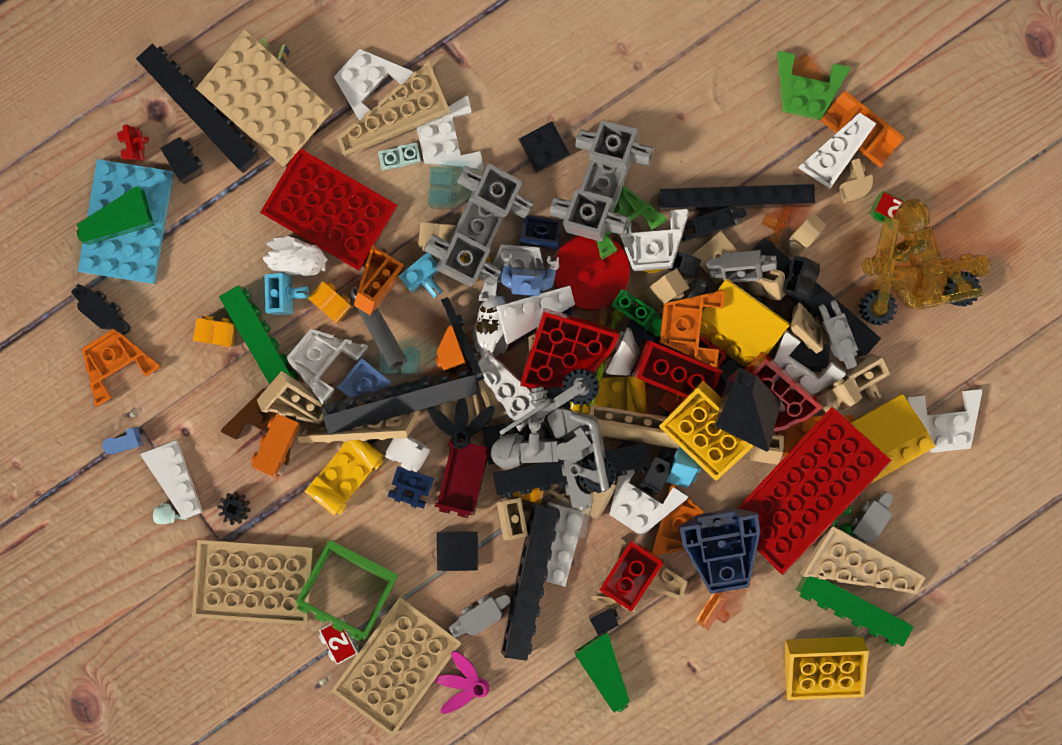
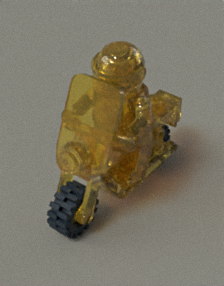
[858,198,991,326]

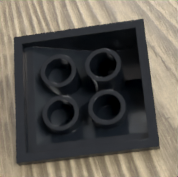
[714,367,781,452]

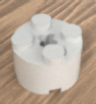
[385,437,431,472]

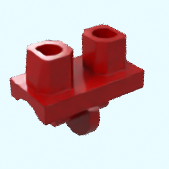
[117,124,149,162]

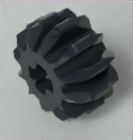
[217,492,251,525]

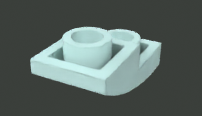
[378,143,421,171]

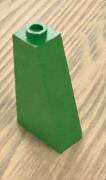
[77,186,155,245]
[574,632,630,713]

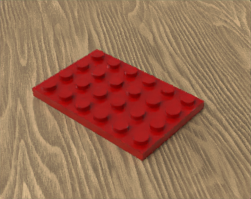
[260,148,398,271]

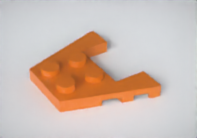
[660,291,725,367]
[81,329,162,407]

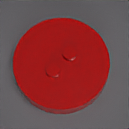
[554,236,630,311]

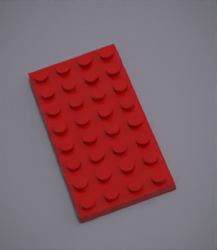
[737,407,892,575]

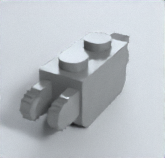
[706,250,777,283]
[819,300,858,369]
[849,492,894,544]
[449,592,511,638]

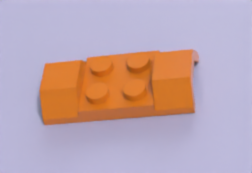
[820,90,905,168]

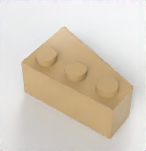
[257,371,327,424]

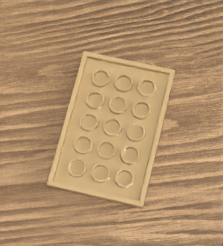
[196,30,334,167]
[192,539,314,625]
[331,596,462,737]

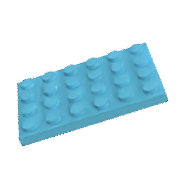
[78,159,174,284]

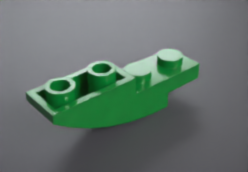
[611,289,662,339]

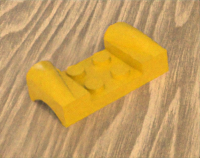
[569,373,647,414]
[305,440,385,516]

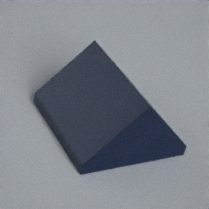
[520,215,562,250]

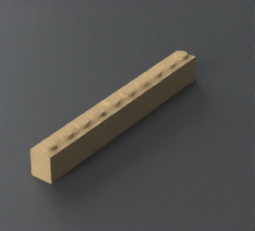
[589,405,784,465]

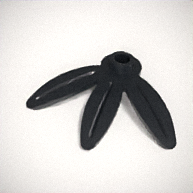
[427,398,495,449]

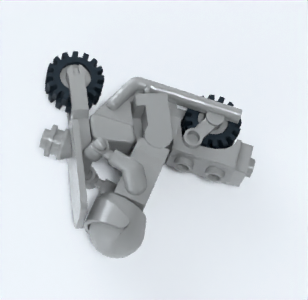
[491,368,616,510]

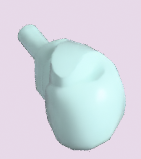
[153,503,187,524]

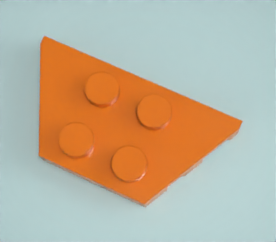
[652,483,704,556]

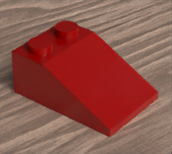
[599,538,664,612]

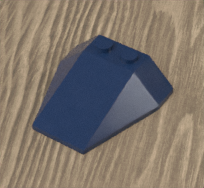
[679,508,760,594]

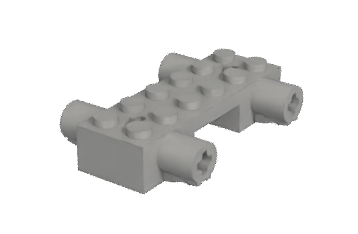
[550,120,654,242]
[424,164,533,287]

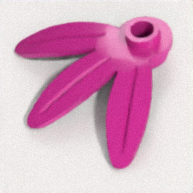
[434,651,490,714]

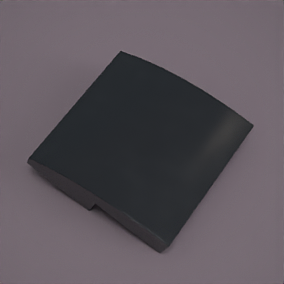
[437,531,478,571]

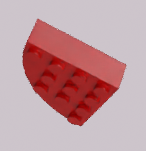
[520,307,620,389]
[719,351,822,431]

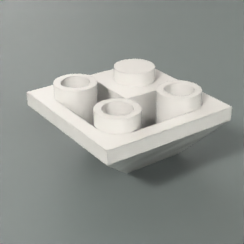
[605,327,640,375]

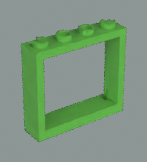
[295,540,398,641]

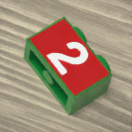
[869,191,918,231]

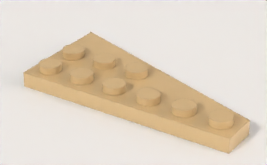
[337,60,451,157]
[297,410,421,444]
[800,525,926,594]

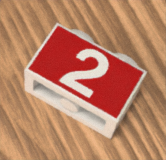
[319,616,360,664]

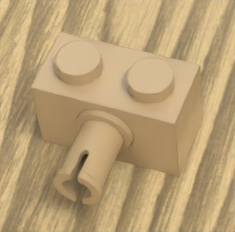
[643,269,690,311]
[843,354,890,401]
[497,498,530,540]

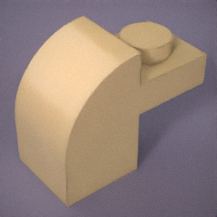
[838,159,873,204]
[782,212,826,257]

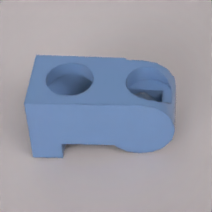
[102,427,143,454]

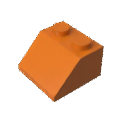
[435,326,467,371]

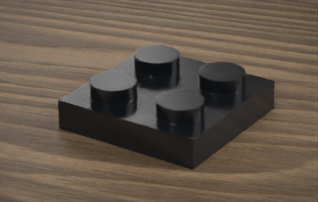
[519,121,570,174]

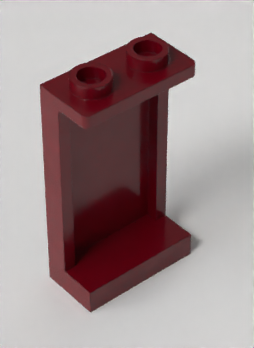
[434,439,490,518]

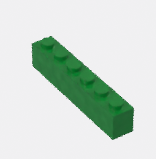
[219,285,299,385]
[796,576,914,647]

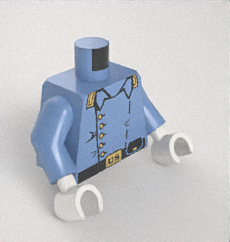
[500,253,559,296]

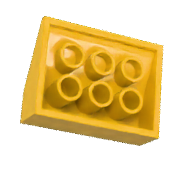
[700,278,790,368]
[659,381,754,481]
[850,394,935,483]
[785,636,869,700]

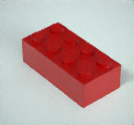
[632,340,722,398]

